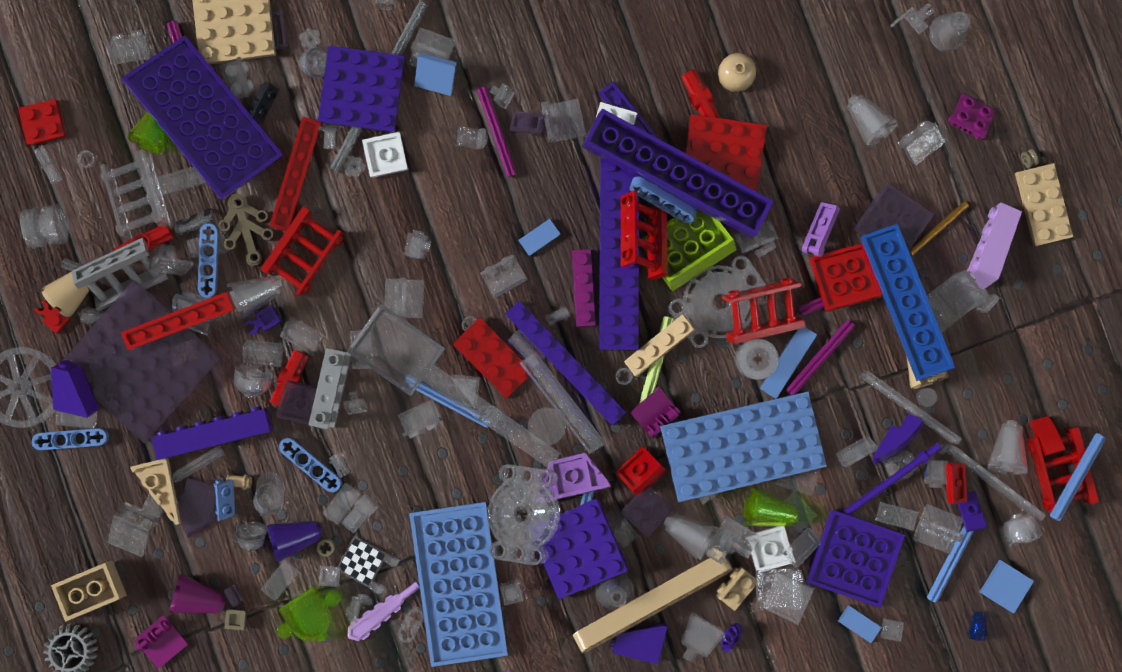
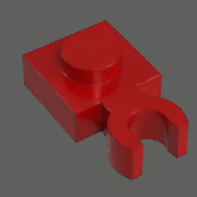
[34,300,71,334]

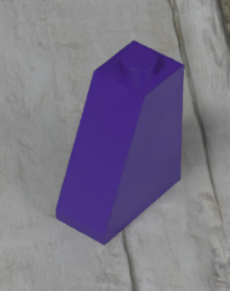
[51,360,98,418]
[610,623,667,665]

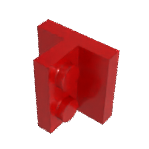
[615,446,666,498]

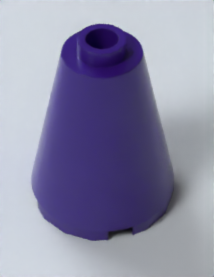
[267,521,323,562]

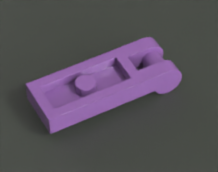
[802,202,840,257]

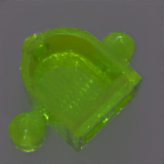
[277,586,341,643]

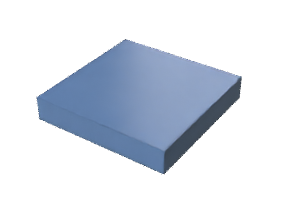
[414,53,457,96]
[980,560,1034,614]

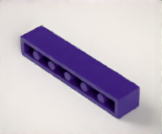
[152,406,273,460]

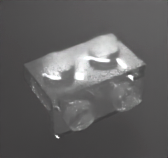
[480,254,528,299]

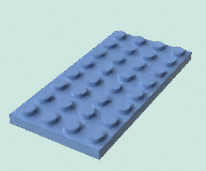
[660,392,827,502]
[409,502,508,667]

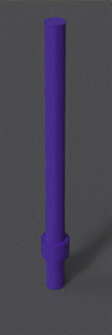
[843,443,942,515]

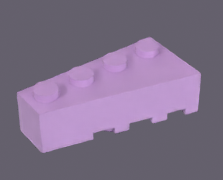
[963,203,1022,289]

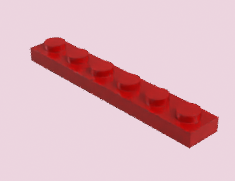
[269,116,321,231]
[120,291,236,350]

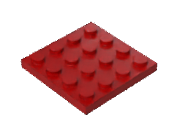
[685,114,767,192]

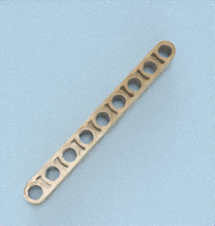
[573,552,733,653]

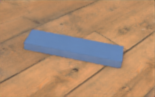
[759,327,817,399]

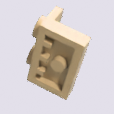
[716,566,759,611]

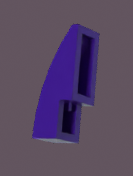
[873,413,923,465]

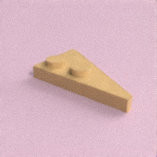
[130,458,181,525]

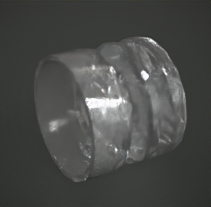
[20,204,68,249]
[734,339,779,380]

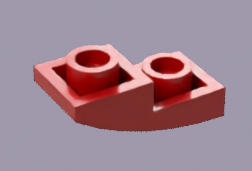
[1029,416,1066,456]

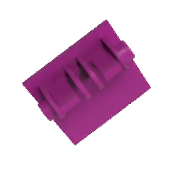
[948,93,996,139]
[630,387,681,439]
[134,615,188,669]

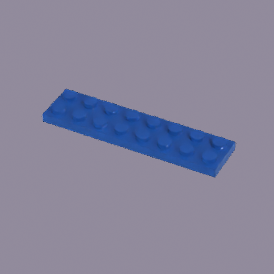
[860,224,955,381]

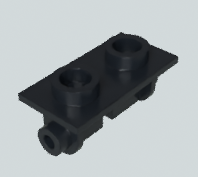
[247,81,279,123]

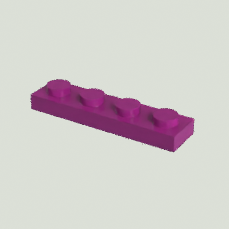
[572,249,595,327]

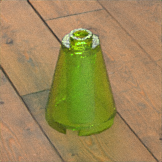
[127,111,168,155]
[743,488,799,527]

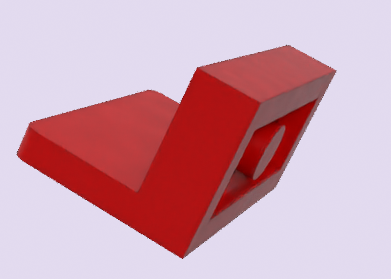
[945,463,967,504]

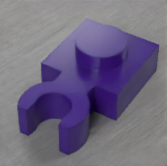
[244,305,282,335]

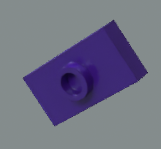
[957,491,987,532]

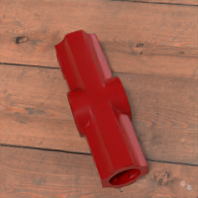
[681,69,721,119]
[114,223,174,252]
[269,349,310,408]

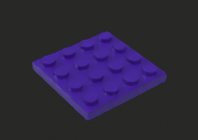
[318,46,405,133]
[529,498,629,599]
[806,509,905,608]

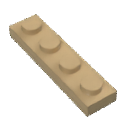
[624,314,696,377]

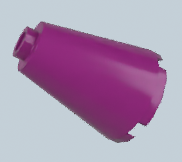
[169,574,226,614]

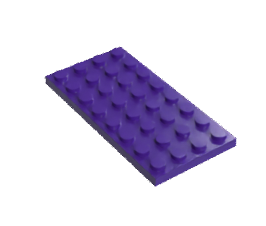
[122,36,283,201]

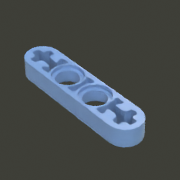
[630,177,696,223]
[198,223,219,298]
[32,428,109,450]
[279,438,342,492]

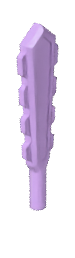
[348,581,420,641]

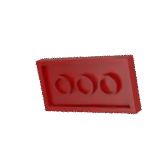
[453,317,534,399]

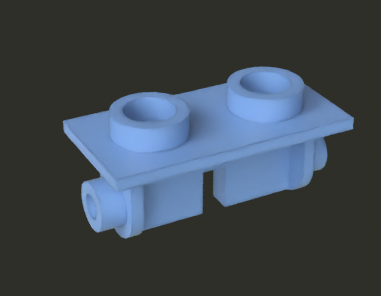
[214,479,235,521]

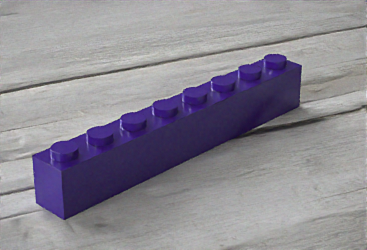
[505,301,626,426]

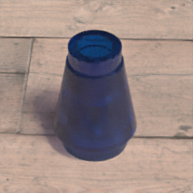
[968,612,988,641]

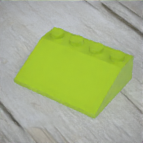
[642,208,736,292]

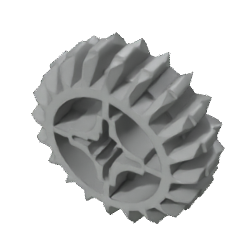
[43,624,98,672]

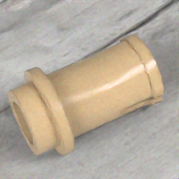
[226,474,252,490]

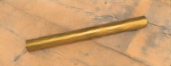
[908,201,969,257]

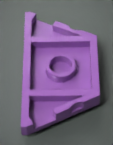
[539,453,612,503]

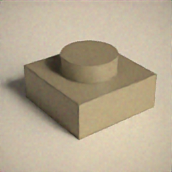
[224,608,247,630]

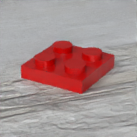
[18,99,67,146]

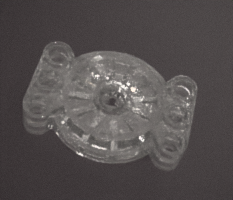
[668,255,768,348]
[488,464,560,565]

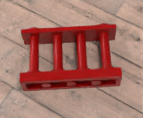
[621,190,668,280]
[260,206,344,297]
[722,278,805,344]
[1027,427,1099,513]

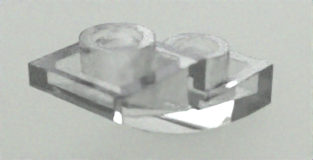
[875,502,918,531]

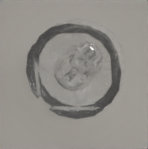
[234,364,274,398]

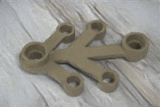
[218,194,273,267]

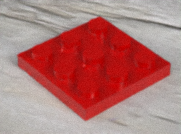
[809,243,883,312]

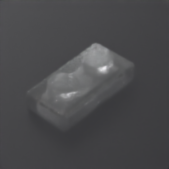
[322,482,361,525]

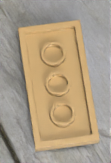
[1015,163,1073,247]

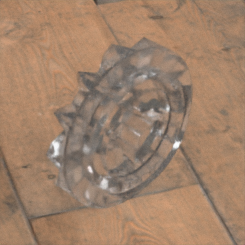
[885,449,916,480]

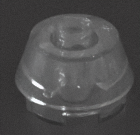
[1004,513,1043,547]

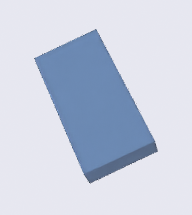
[518,219,561,256]
[838,605,882,643]

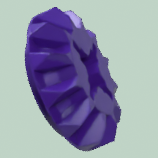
[722,623,743,652]

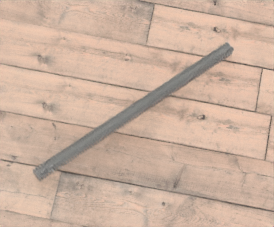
[331,1,429,173]

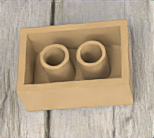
[51,560,127,622]

